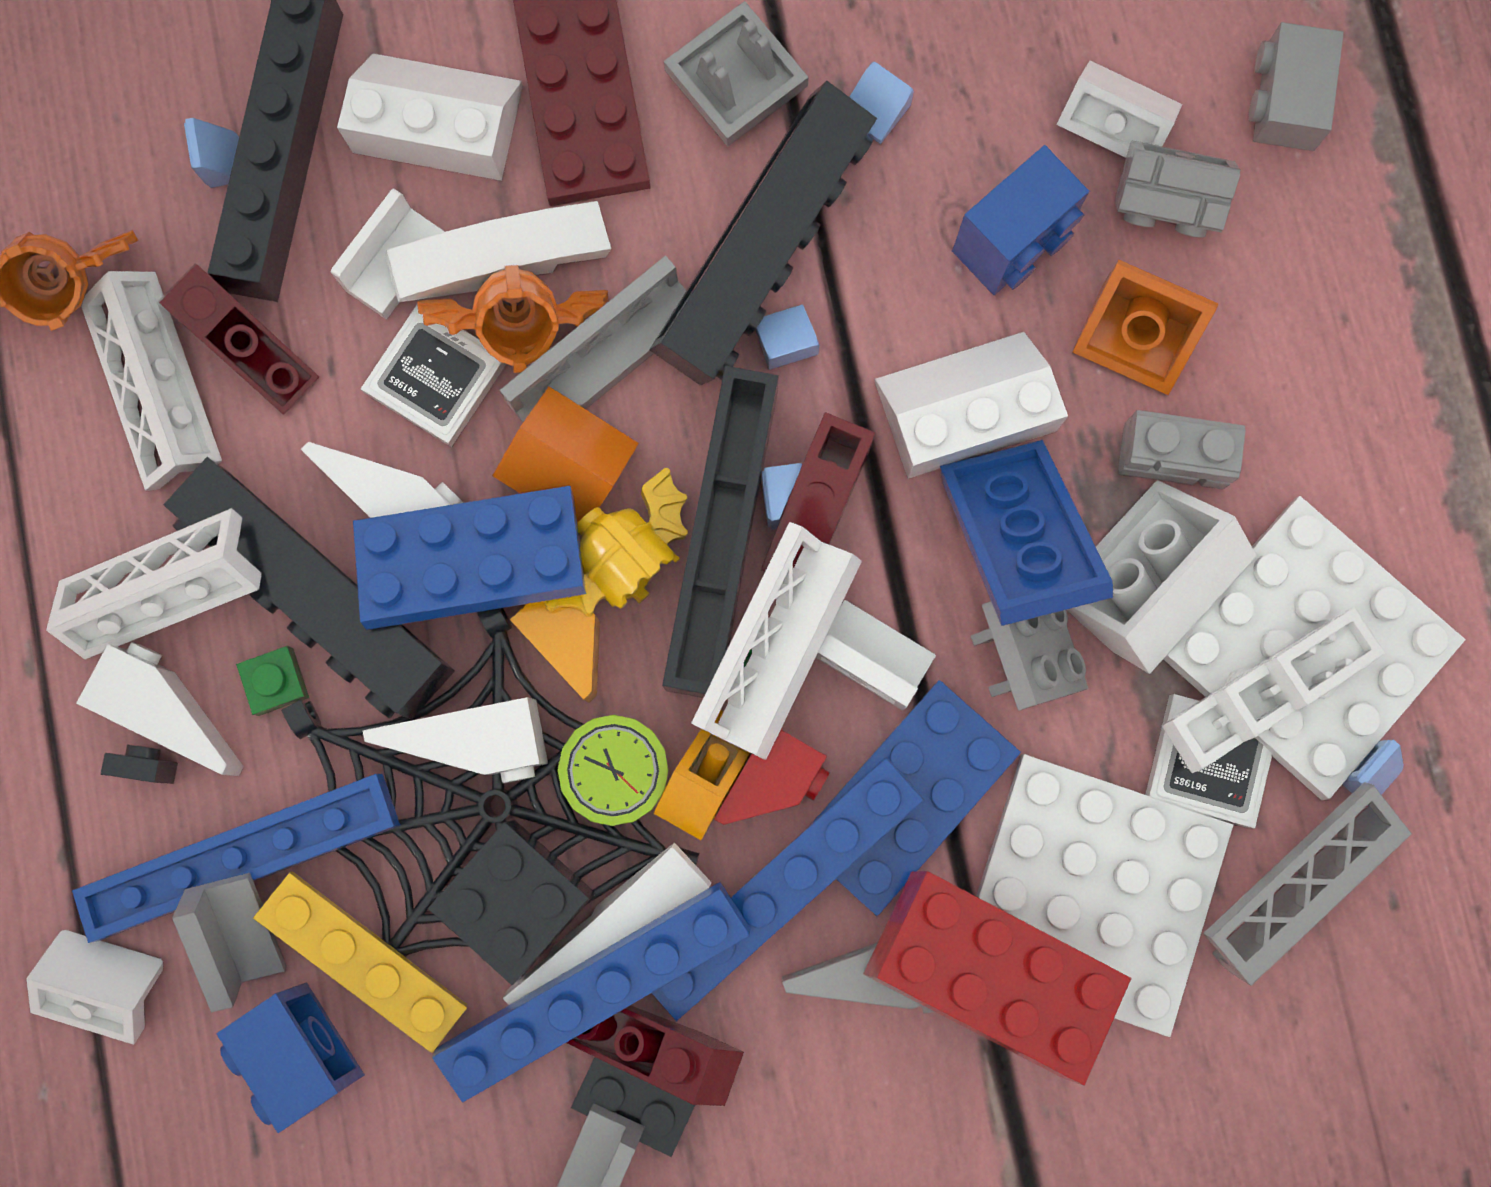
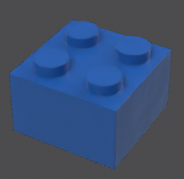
[952,145,1090,295]
[216,982,365,1133]

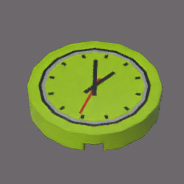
[558,715,669,826]

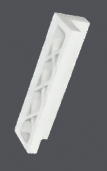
[81,271,222,491]
[46,508,261,659]
[691,522,862,760]

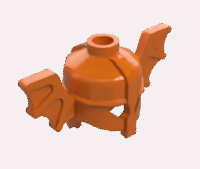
[0,230,138,331]
[417,265,608,373]

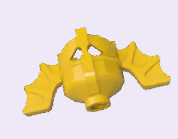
[543,468,688,617]

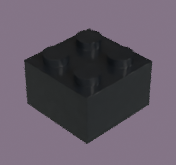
[428,820,596,985]

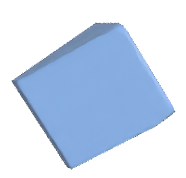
[849,61,914,144]
[184,118,239,188]
[756,304,820,370]
[761,463,802,530]
[1342,739,1404,806]

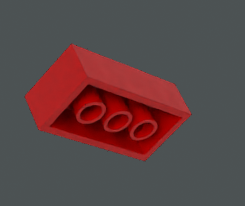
[863,871,1132,1086]

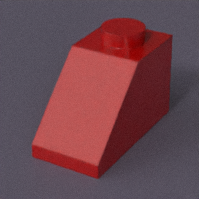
[714,730,830,825]

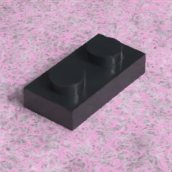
[571,1057,695,1157]

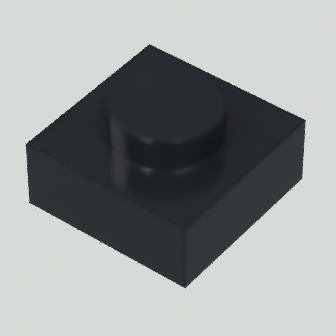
[100,744,178,784]

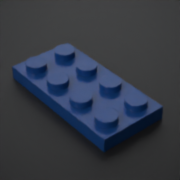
[940,440,1113,626]
[353,486,586,630]
[807,680,1021,916]

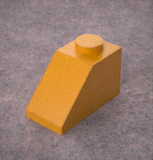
[510,601,600,703]
[653,710,751,840]

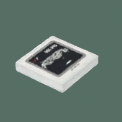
[361,305,506,447]
[1145,694,1272,829]

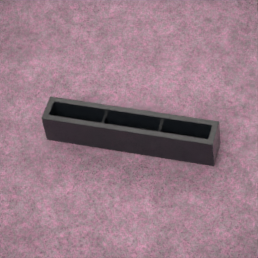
[208,0,344,302]
[649,80,877,385]
[662,366,779,698]
[163,457,455,720]

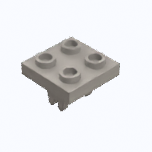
[664,1,809,147]
[971,601,1089,711]

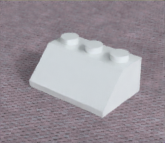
[337,53,523,181]
[875,332,1068,479]
[1067,480,1257,674]

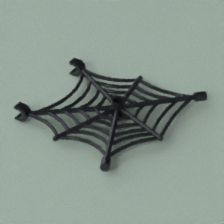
[281,608,700,956]

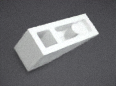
[301,442,464,518]
[76,642,244,776]
[363,697,548,783]

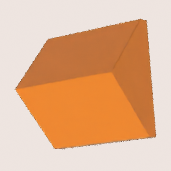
[1072,259,1218,395]
[492,386,639,523]

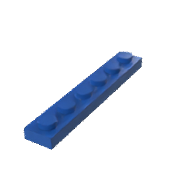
[652,757,924,1022]
[72,774,400,943]
[432,882,750,1103]

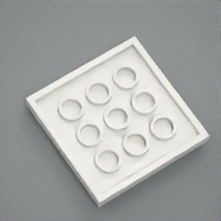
[1163,496,1466,800]
[976,754,1234,1037]

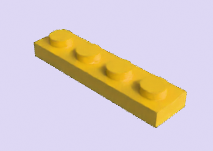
[253,871,467,1053]

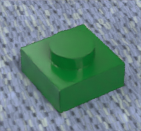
[236,646,309,716]

